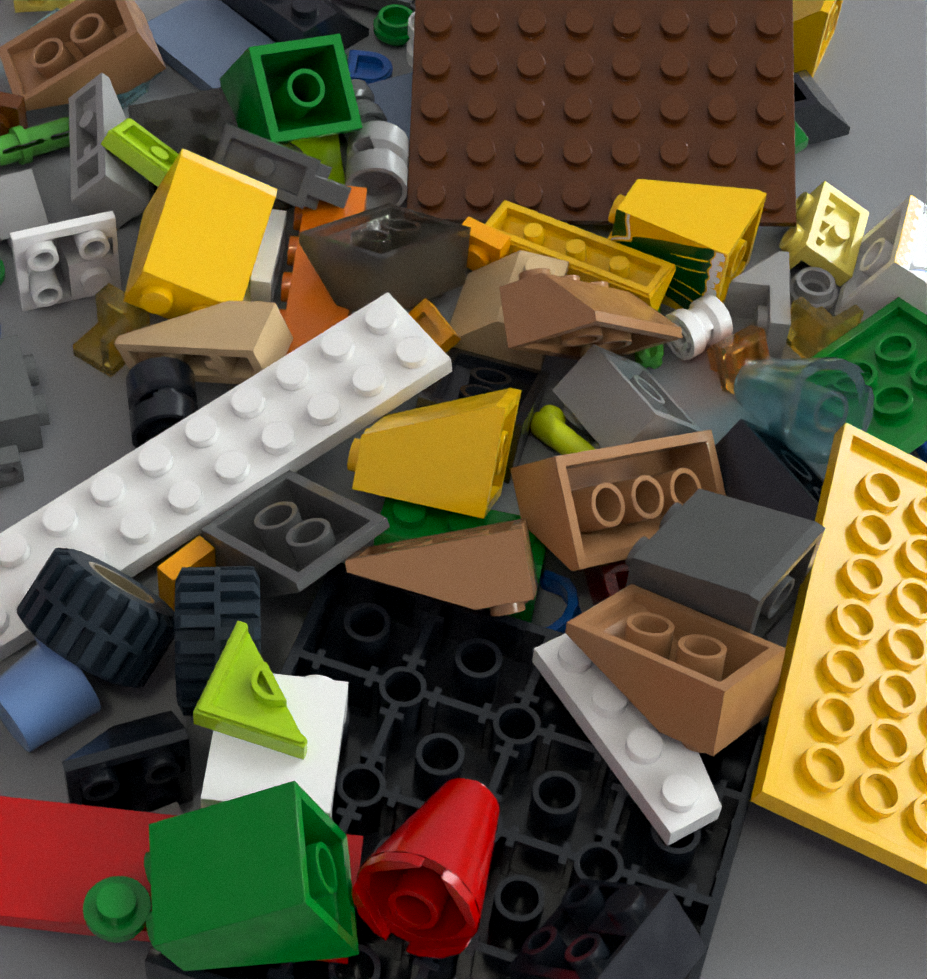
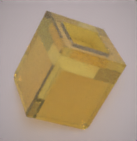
[73,283,150,378]
[786,297,864,361]

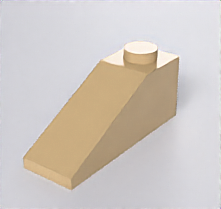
[114,301,293,384]

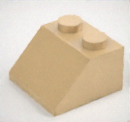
[448,250,569,370]

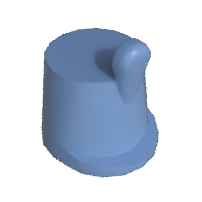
[0,636,102,753]

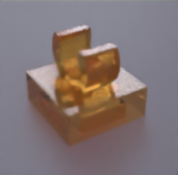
[706,325,773,395]

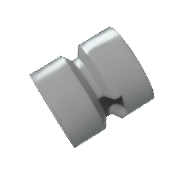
[345,121,409,213]

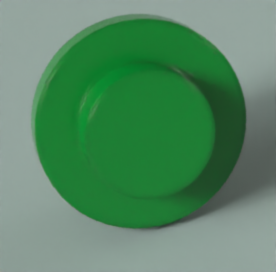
[373,4,413,46]
[83,876,151,943]

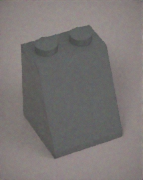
[625,488,825,639]

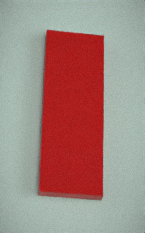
[0,796,364,964]

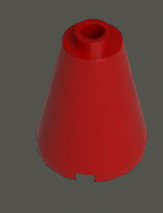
[352,778,500,958]

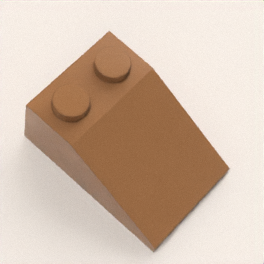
[0,0,166,111]
[345,518,538,616]
[565,584,786,756]

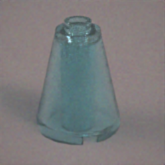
[734,357,874,464]

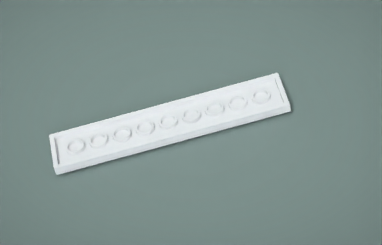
[0,292,452,662]

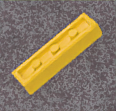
[485,200,676,311]

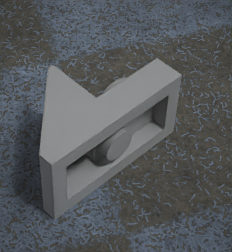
[724,251,791,358]

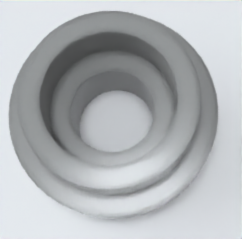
[790,267,838,313]

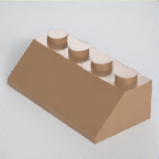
[510,429,726,571]

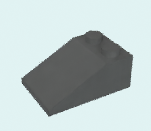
[201,470,390,599]

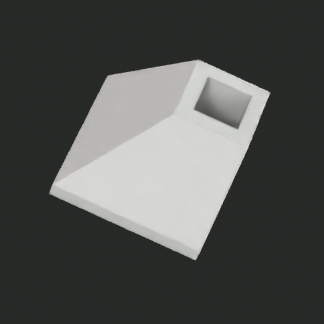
[10,211,121,312]

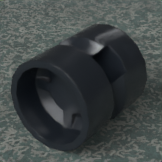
[126,356,198,448]

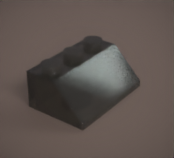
[299,203,471,312]

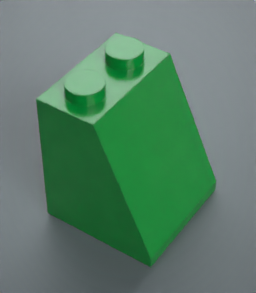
[219,34,363,144]
[144,780,359,971]

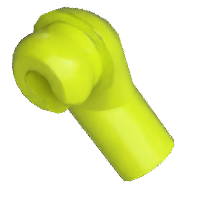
[531,405,595,455]

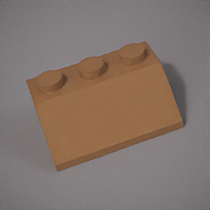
[499,268,683,361]

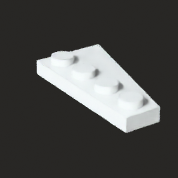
[532,633,722,846]

